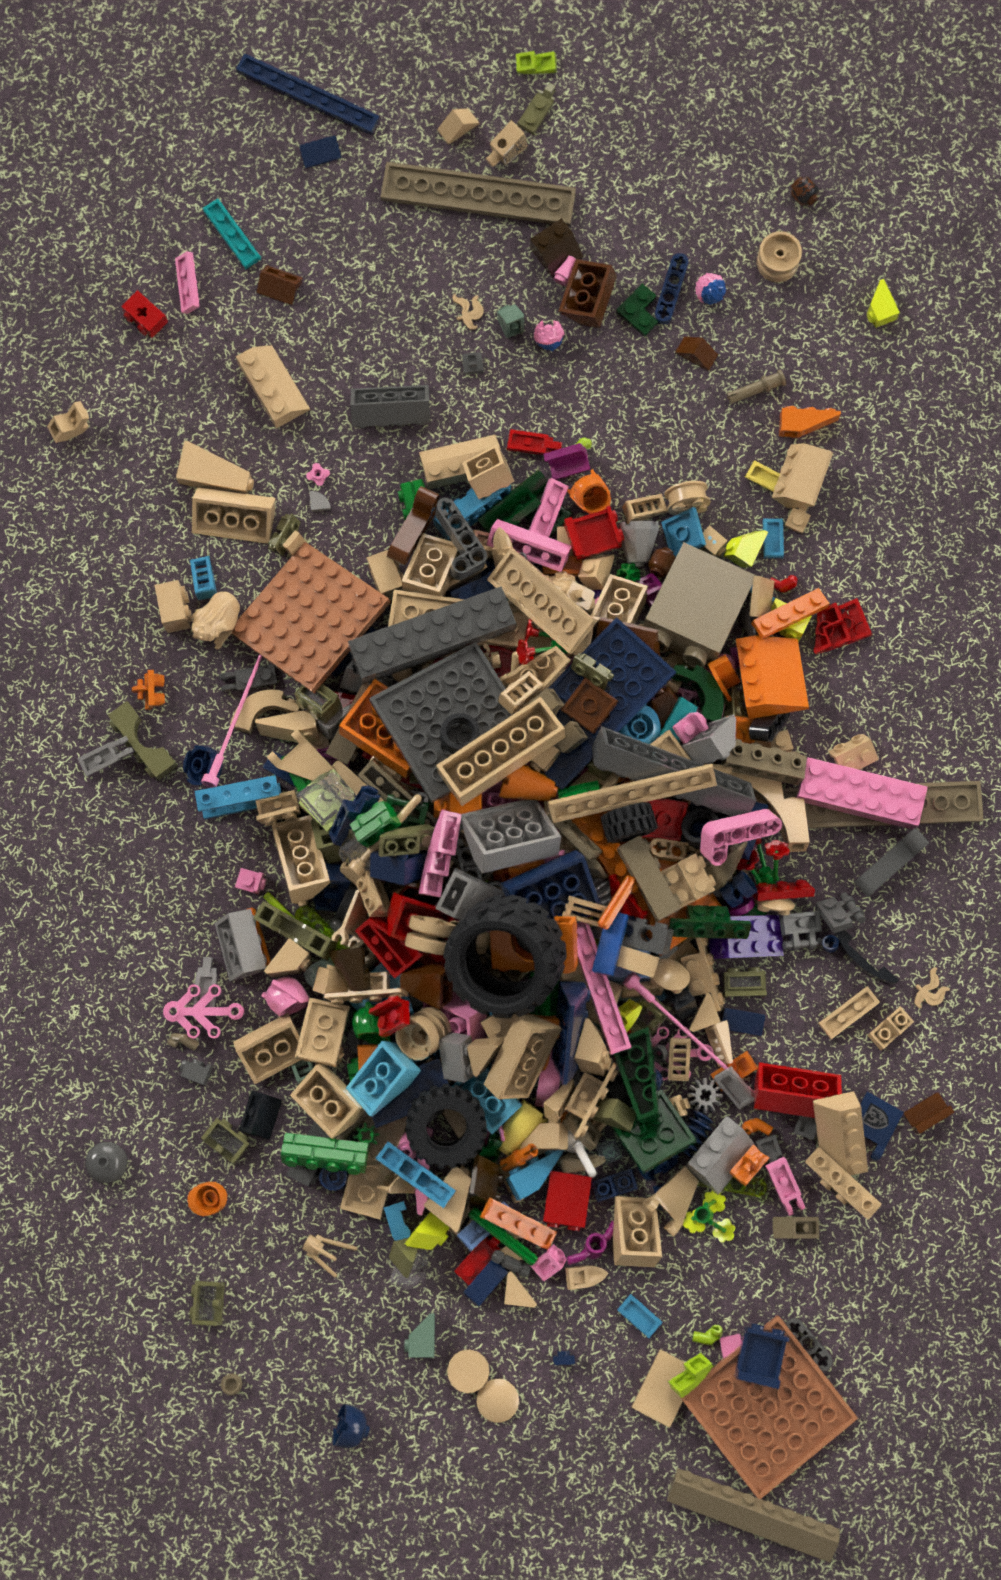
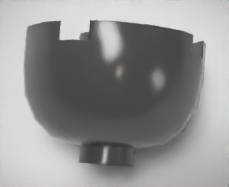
[85,1142,128,1183]

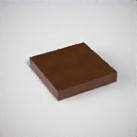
[561,677,619,735]

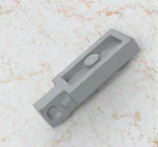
[193,957,218,1007]

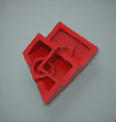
[814,598,873,654]

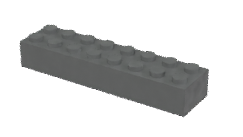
[348,586,516,685]
[592,727,756,817]

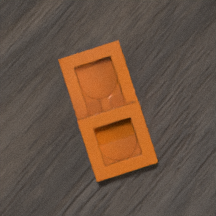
[710,1051,758,1092]

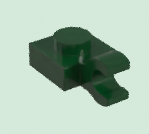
[471,1133,502,1165]

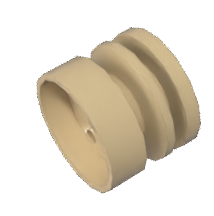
[395,1007,452,1060]

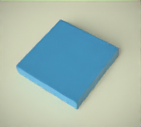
[661,507,706,557]

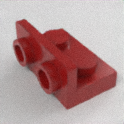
[369,996,410,1037]

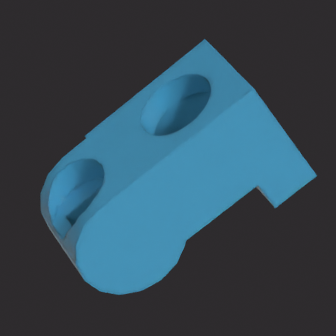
[384,1201,411,1241]

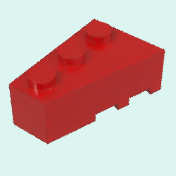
[355,917,426,979]

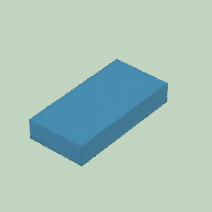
[763,519,784,558]
[617,1294,663,1338]

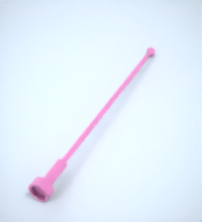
[201,655,262,788]
[623,972,767,1111]

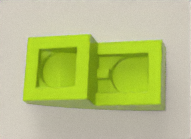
[516,51,557,74]
[668,1353,713,1398]

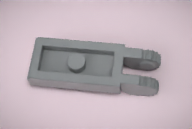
[77,736,134,776]

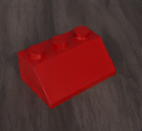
[387,892,456,941]

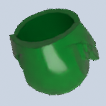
[353,1002,392,1045]

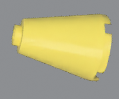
[498,1098,548,1156]

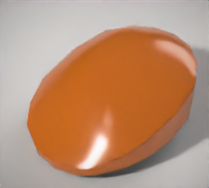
[187,1181,227,1216]

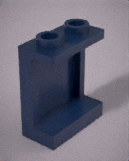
[734,1323,790,1389]

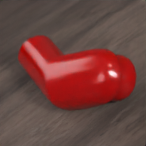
[770,575,798,593]

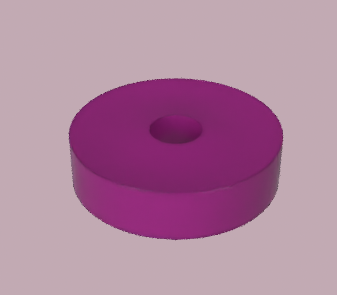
[722,896,755,916]

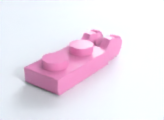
[765,1157,805,1216]

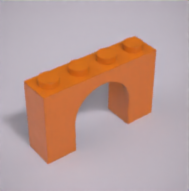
[490,916,578,974]

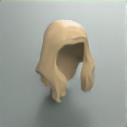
[191,592,240,650]

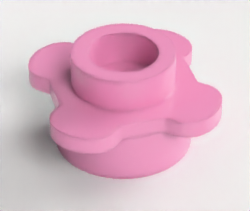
[306,463,330,486]

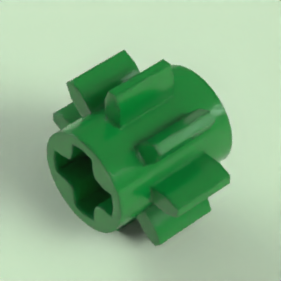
[616,563,640,582]
[353,1123,380,1148]

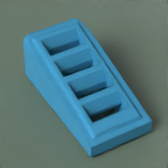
[190,556,217,600]

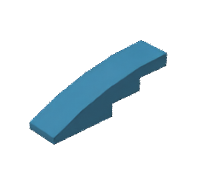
[375,1142,456,1208]

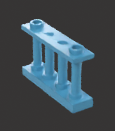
[195,775,282,819]

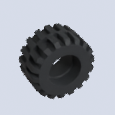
[601,802,658,843]

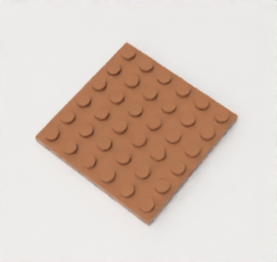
[231,542,391,694]
[681,1315,858,1499]

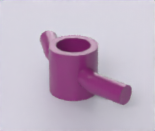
[566,1221,614,1265]

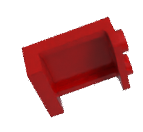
[564,505,624,561]
[543,1171,592,1231]

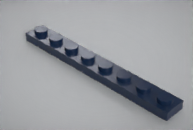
[236,53,380,135]

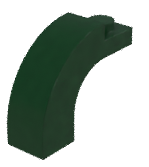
[672,665,724,723]

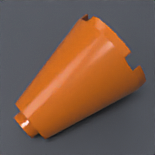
[499,765,558,801]

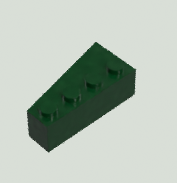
[614,1027,661,1124]

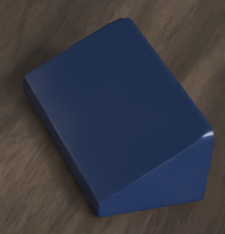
[299,135,342,169]
[722,1008,766,1036]

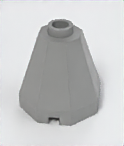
[616,521,659,567]

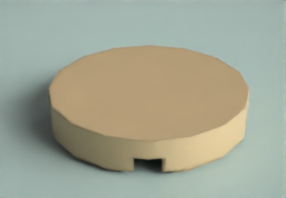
[447,1350,490,1393]

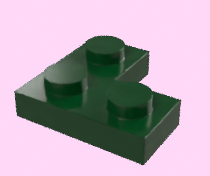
[616,283,658,337]

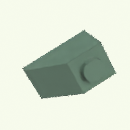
[497,304,524,339]
[404,1313,435,1357]

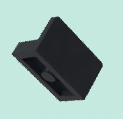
[239,1090,282,1139]

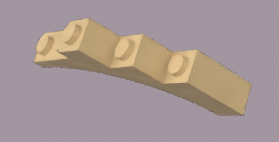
[703,763,810,852]

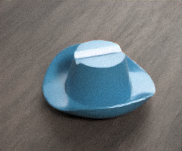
[619,705,661,744]

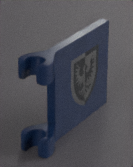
[860,1091,904,1161]

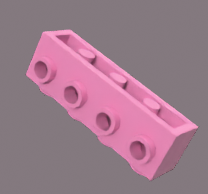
[486,519,572,572]

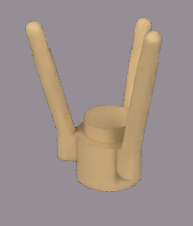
[302,1234,357,1278]

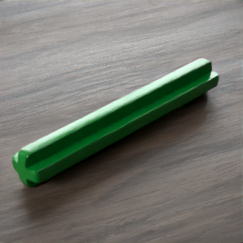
[468,1207,538,1266]

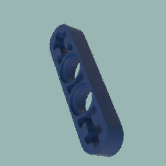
[654,253,689,325]

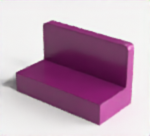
[543,443,590,480]

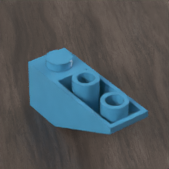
[505,1150,564,1201]

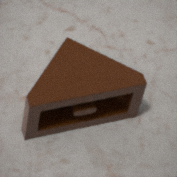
[675,336,718,371]

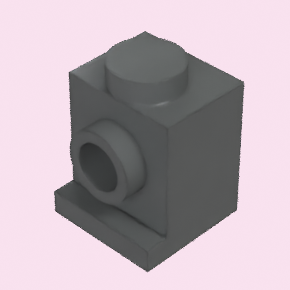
[179,1059,213,1086]

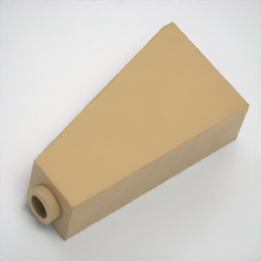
[176,441,254,494]

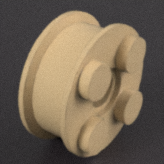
[664,481,711,515]

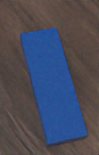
[592,913,629,977]

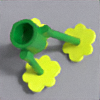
[683,1191,736,1243]

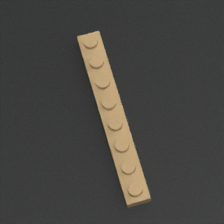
[548,764,717,823]

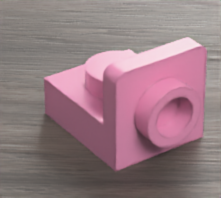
[672,712,709,744]
[235,868,267,895]
[531,1244,567,1281]

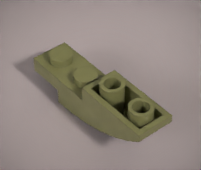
[379,824,435,857]

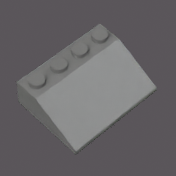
[461,800,561,873]

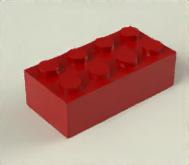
[754,1062,842,1118]

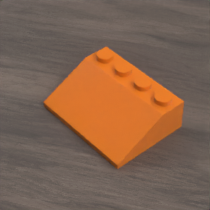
[736,635,809,719]
[339,679,412,779]

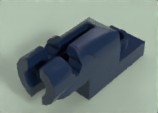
[329,786,380,846]

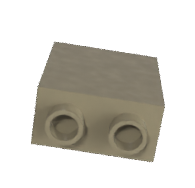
[643,542,757,669]

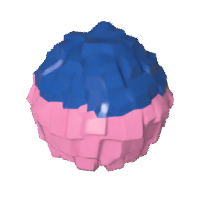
[696,273,726,304]
[534,320,564,351]

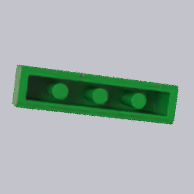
[281,1132,369,1175]

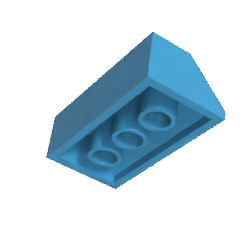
[433,484,511,541]

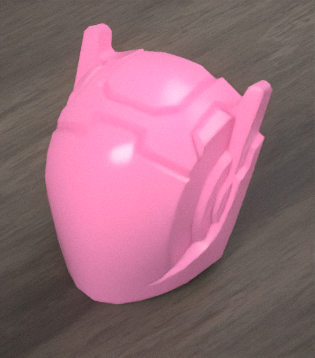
[262,977,309,1016]

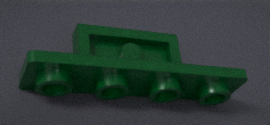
[478,470,548,533]
[668,905,752,939]

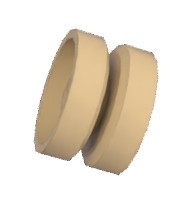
[756,231,802,282]
[405,915,456,955]

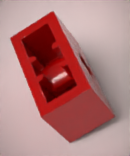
[121,290,168,338]

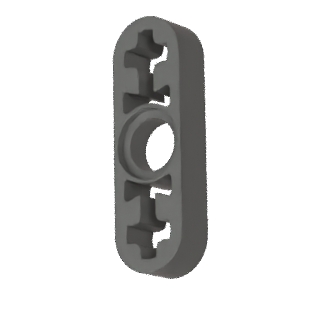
[785,1318,832,1371]

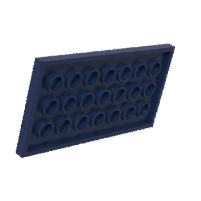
[540,617,676,790]

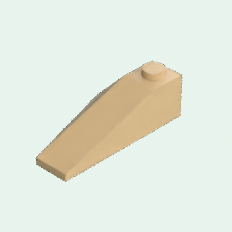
[499,646,571,710]

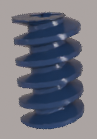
[682,1111,716,1158]

